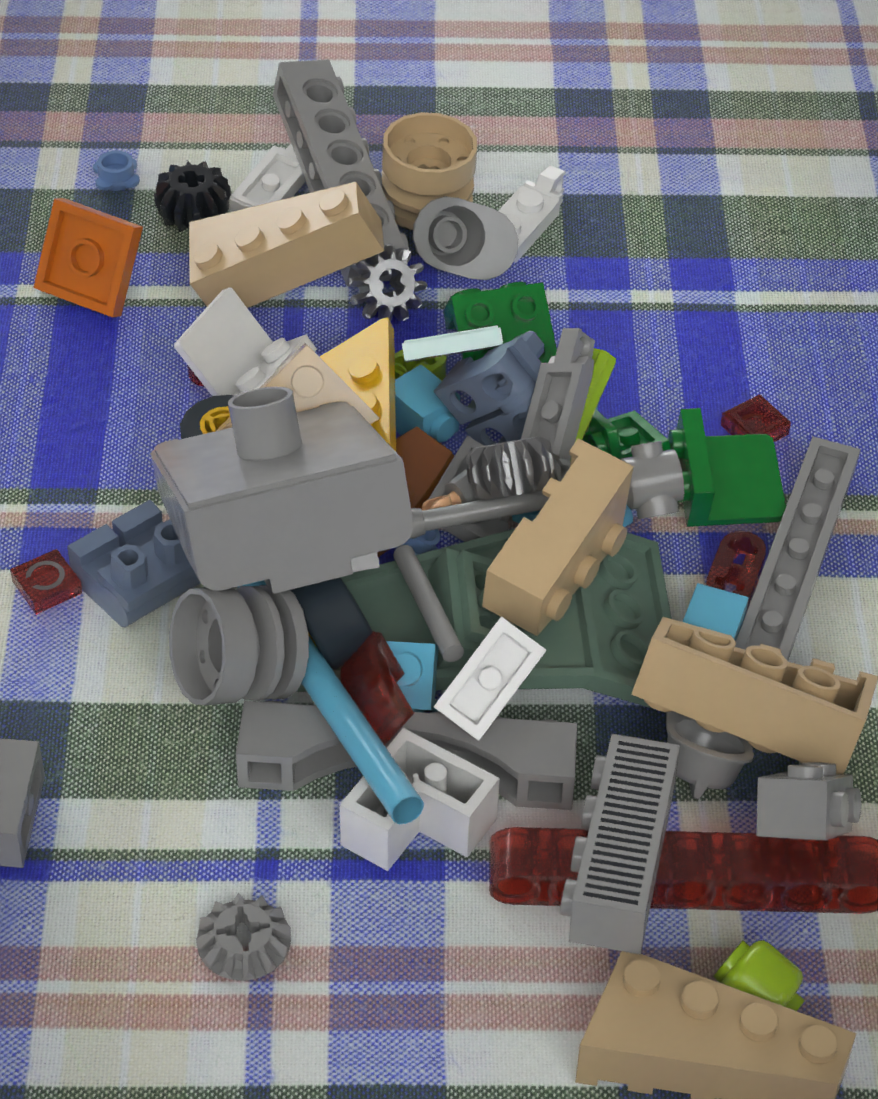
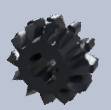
[154,160,231,232]

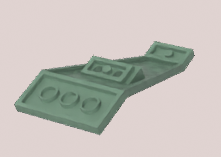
[204,528,672,709]

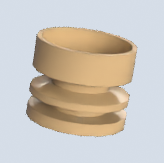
[381,112,477,230]

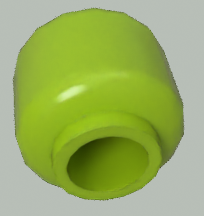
[713,940,805,1011]

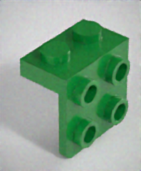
[443,282,557,363]
[668,408,786,527]

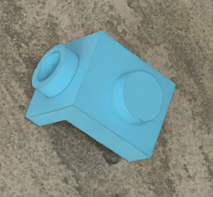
[376,641,438,713]

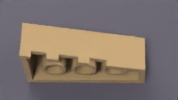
[575,951,857,1099]

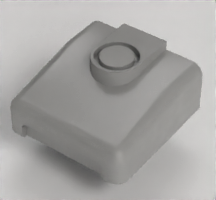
[150,387,414,594]

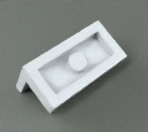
[434,616,546,741]

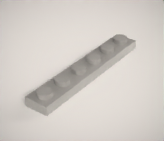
[735,436,861,661]

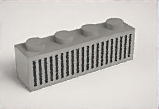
[560,734,680,955]

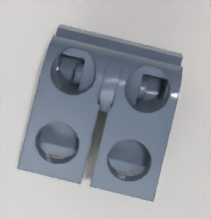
[434,331,544,446]
[67,500,201,628]

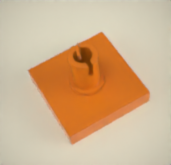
[33,198,143,318]

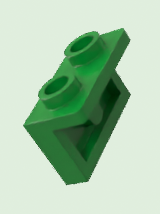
[583,409,671,460]

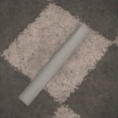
[393,545,464,662]

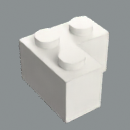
[340,728,500,871]

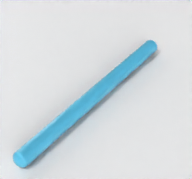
[237,580,424,824]

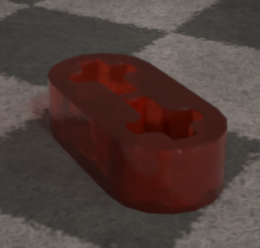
[706,531,766,611]

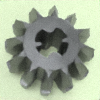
[346,243,428,322]
[466,437,557,500]

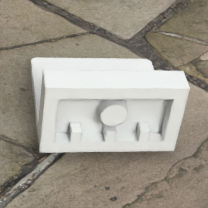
[174,287,317,396]

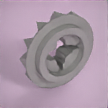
[196,893,291,981]

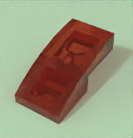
[340,631,414,745]

